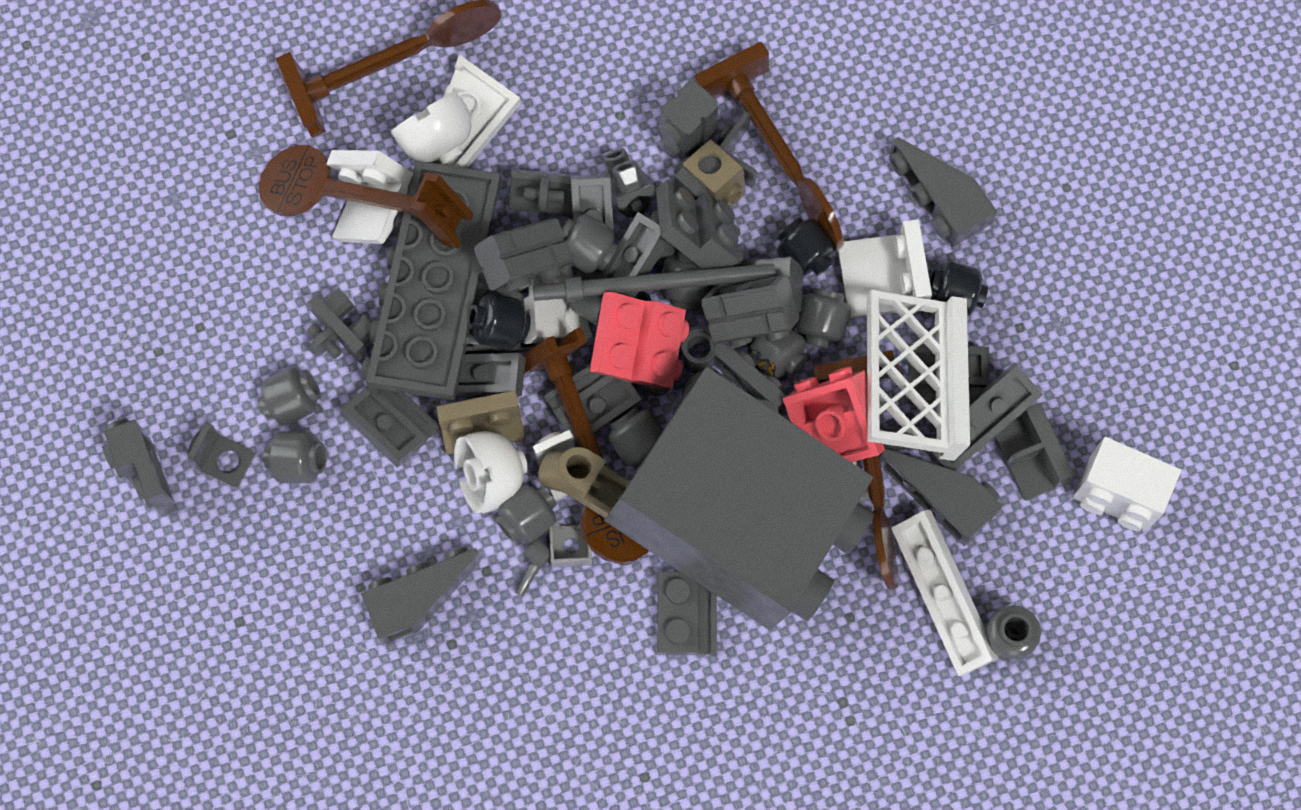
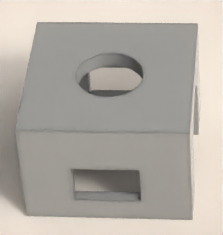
[549,522,592,568]

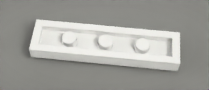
[891,510,999,676]

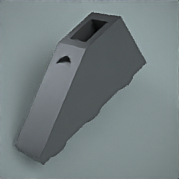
[889,137,997,247]
[361,547,481,645]

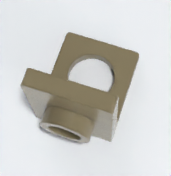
[683,140,746,207]

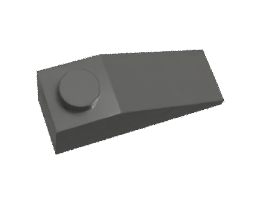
[880,449,1003,547]

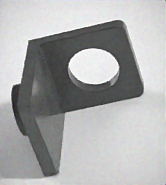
[717,111,757,187]
[188,422,255,487]

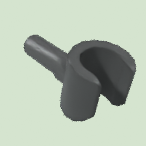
[514,539,551,597]

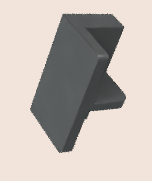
[994,403,1075,501]

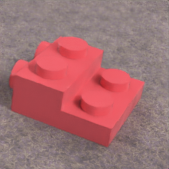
[589,292,689,389]
[782,366,885,462]

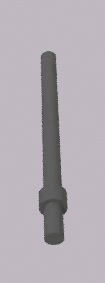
[533,263,776,302]

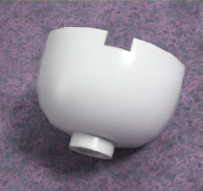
[391,91,472,165]
[454,431,527,514]

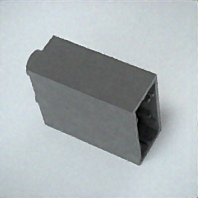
[604,366,875,630]

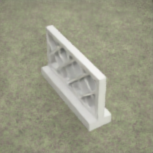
[867,290,970,461]

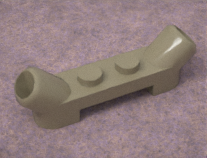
[539,447,629,518]

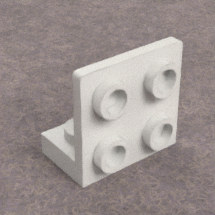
[326,150,413,244]
[837,219,932,319]

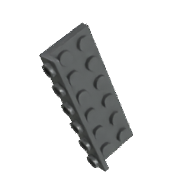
[362,161,502,401]

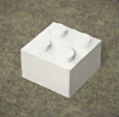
[1072,437,1182,531]

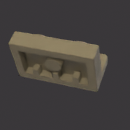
[436,390,525,456]

